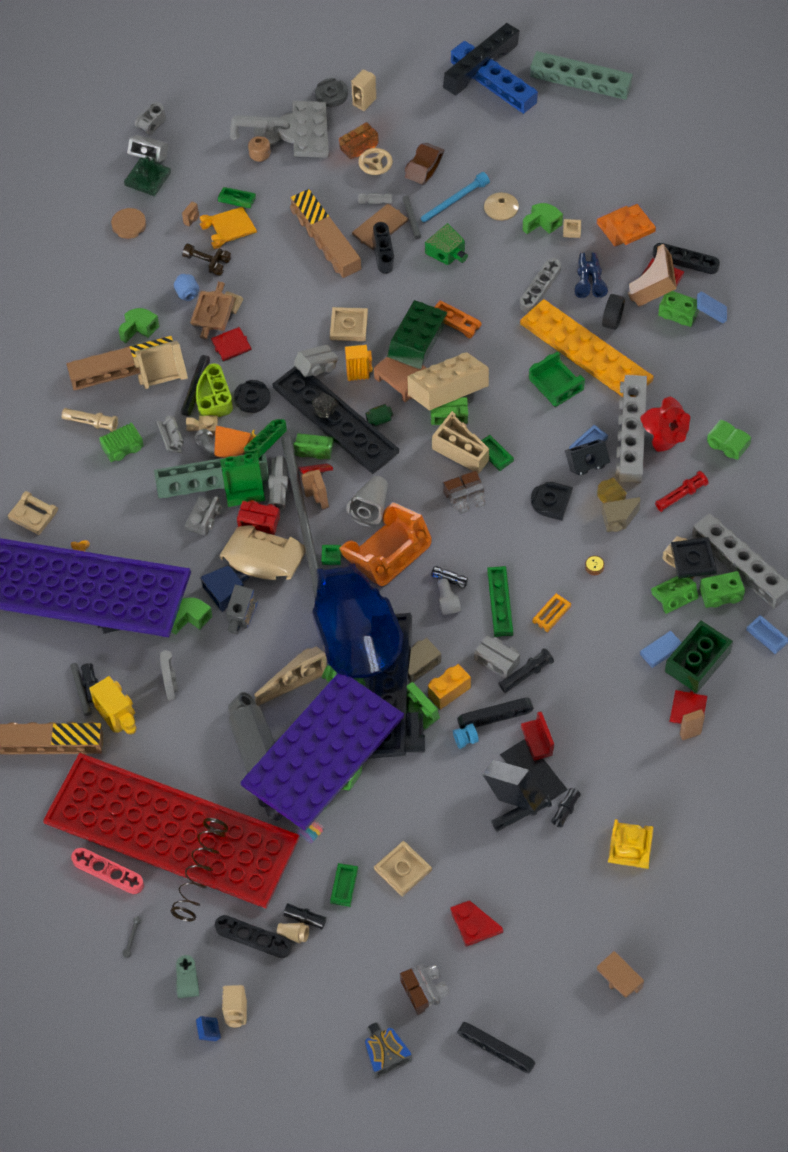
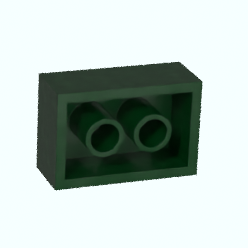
[665,620,733,693]

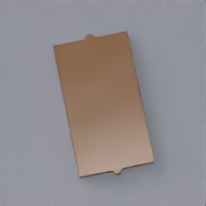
[352,204,408,250]

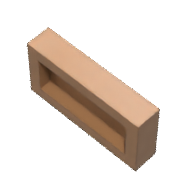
[680,709,705,740]

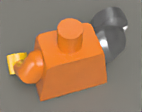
[195,426,256,458]

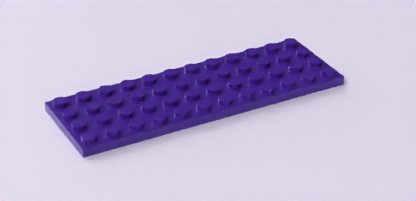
[0,538,191,637]

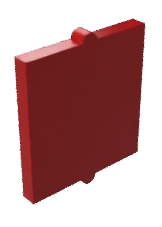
[211,327,252,361]
[298,463,333,474]
[669,690,708,724]

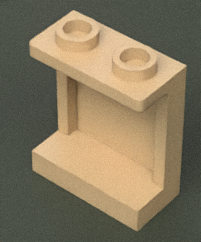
[133,340,188,389]

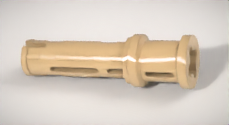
[62,408,118,432]

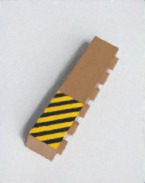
[290,189,361,278]
[66,336,173,390]
[0,722,103,754]

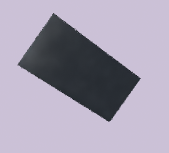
[500,739,568,800]

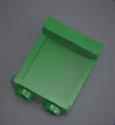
[529,351,585,408]
[220,453,265,507]

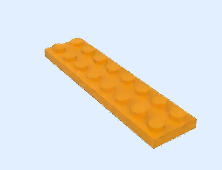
[520,299,654,397]

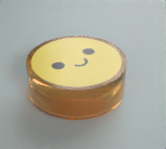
[585,555,604,575]

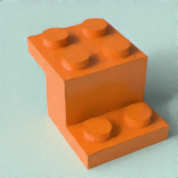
[597,204,656,247]

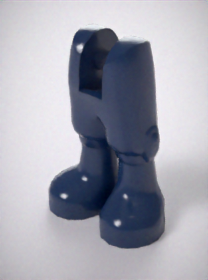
[574,252,608,298]

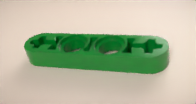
[244,419,287,458]

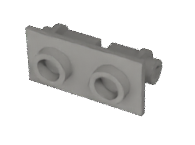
[157,416,184,454]

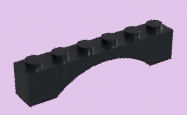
[443,23,520,96]

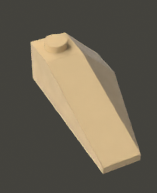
[254,646,327,706]

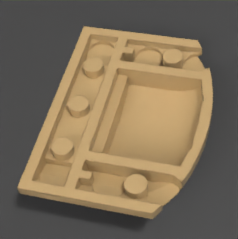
[220,526,306,580]

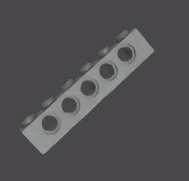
[616,375,647,483]
[692,513,788,609]

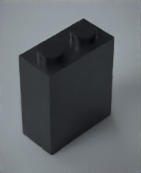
[482,759,545,811]

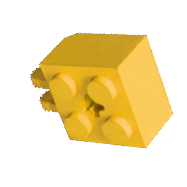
[89,676,137,735]

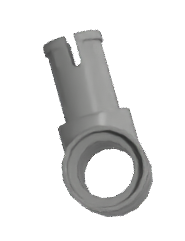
[437,579,461,616]

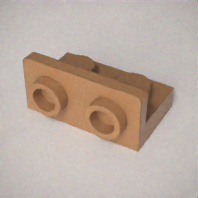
[301,470,329,509]

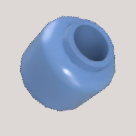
[174,274,199,301]

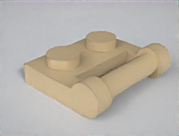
[7,491,58,535]

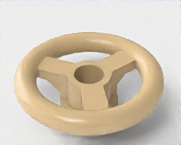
[359,148,393,175]

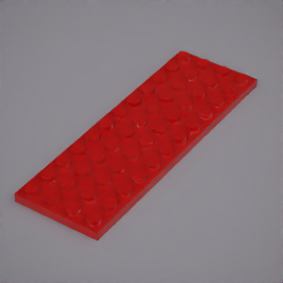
[43,753,300,909]

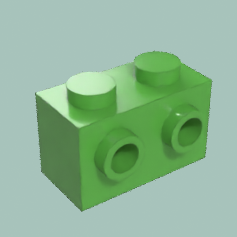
[658,291,699,327]
[699,571,745,608]

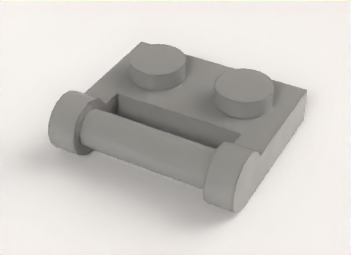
[160,650,178,701]

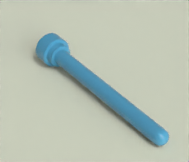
[421,172,490,222]

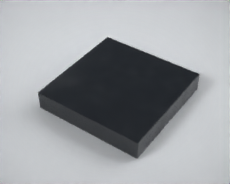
[670,537,717,579]

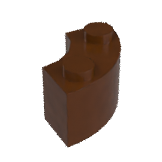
[404,143,445,185]

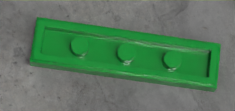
[487,566,514,637]

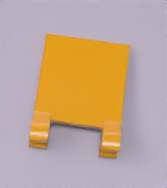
[200,207,257,249]

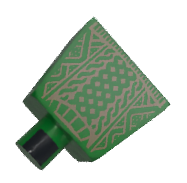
[425,223,468,265]

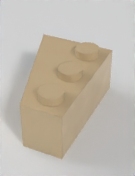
[432,411,489,474]

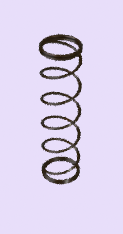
[170,818,228,922]

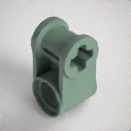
[176,955,199,999]

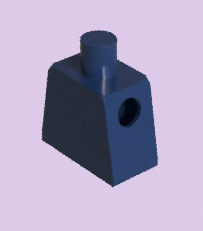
[200,566,249,612]

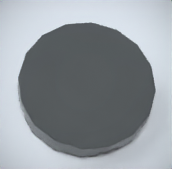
[315,78,348,107]

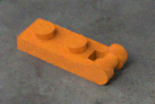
[434,300,482,339]

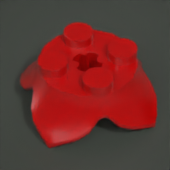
[640,396,691,452]

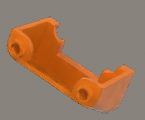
[339,502,432,586]

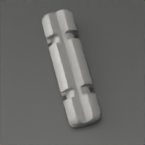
[358,193,392,204]

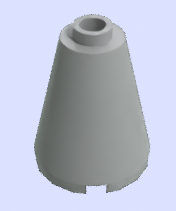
[346,476,388,527]

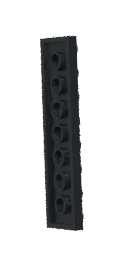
[272,366,399,474]
[368,613,412,759]

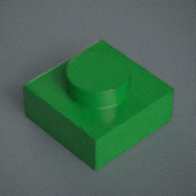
[321,545,341,565]

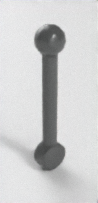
[122,917,141,958]

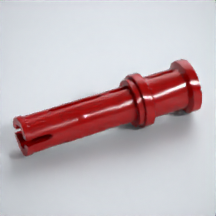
[655,471,709,512]

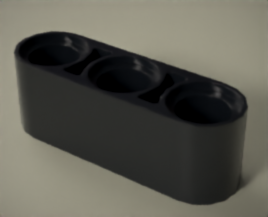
[372,222,394,274]

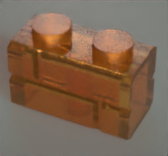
[339,122,379,160]

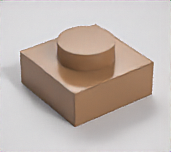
[182,201,199,227]

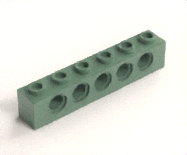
[530,51,633,100]
[154,453,269,498]

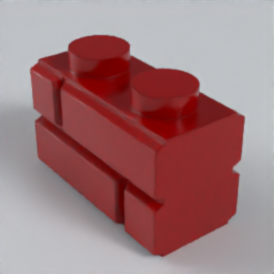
[237,500,280,535]

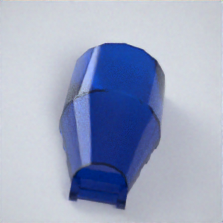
[312,563,403,678]

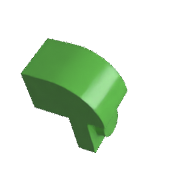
[523,203,563,234]
[118,308,160,343]
[171,597,213,635]

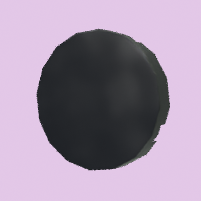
[234,380,270,413]

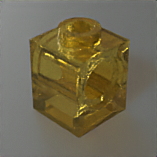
[597,477,626,503]

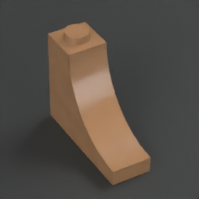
[628,244,677,307]

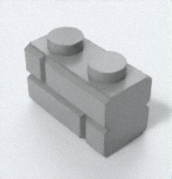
[127,135,168,162]
[294,345,338,377]
[474,635,520,678]

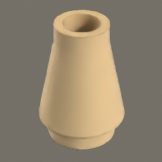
[277,923,309,944]

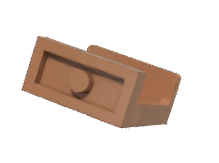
[374,357,426,402]

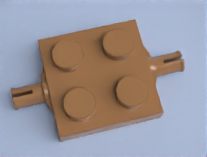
[190,281,235,340]

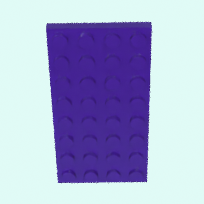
[241,670,404,831]

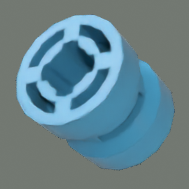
[453,723,479,749]

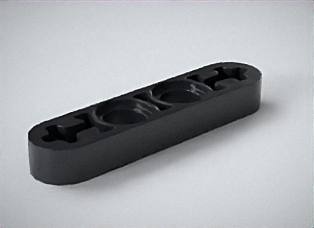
[653,243,720,274]
[457,697,534,729]
[215,915,291,958]
[457,1022,536,1073]

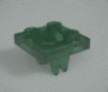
[124,156,171,197]

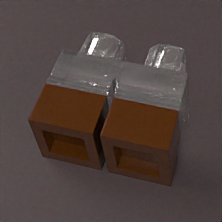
[443,471,485,514]
[400,964,449,1015]

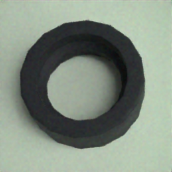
[602,294,625,330]

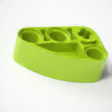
[196,363,233,418]

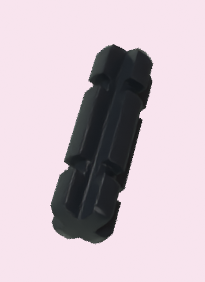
[431,566,468,588]

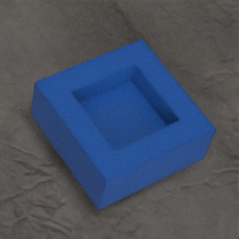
[196,1016,221,1041]

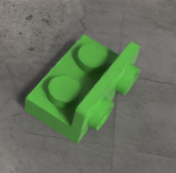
[293,433,334,460]
[651,576,698,614]
[406,682,440,730]

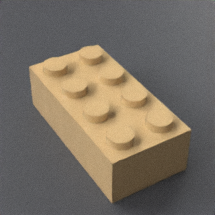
[408,352,489,411]

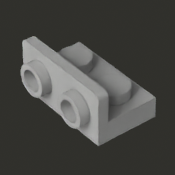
[185,496,222,536]

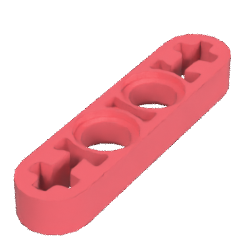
[71,848,144,894]

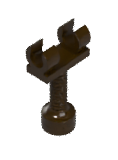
[182,243,231,276]

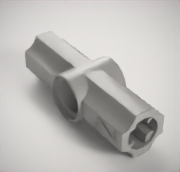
[269,456,289,512]

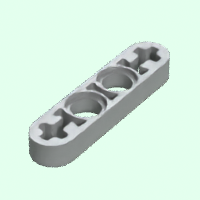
[520,258,561,313]

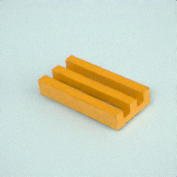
[532,593,571,633]

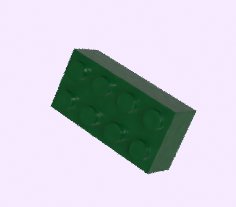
[387,300,447,369]

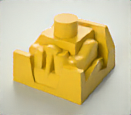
[608,819,654,869]

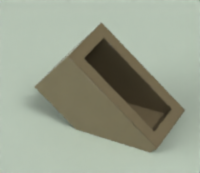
[602,497,641,532]
[408,637,441,683]

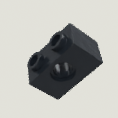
[565,439,611,475]

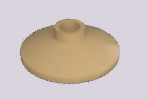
[484,192,519,221]

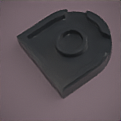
[531,482,573,521]

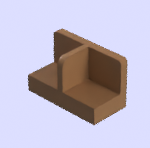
[597,951,644,998]

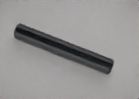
[181,355,210,416]

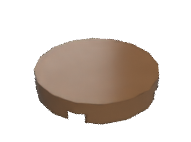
[111,208,146,239]

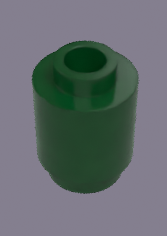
[365,404,393,427]

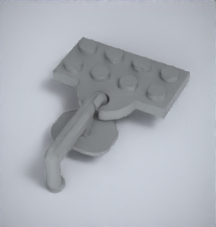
[230,101,328,158]

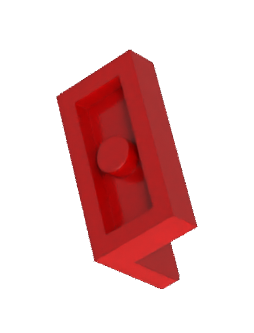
[521,711,554,761]

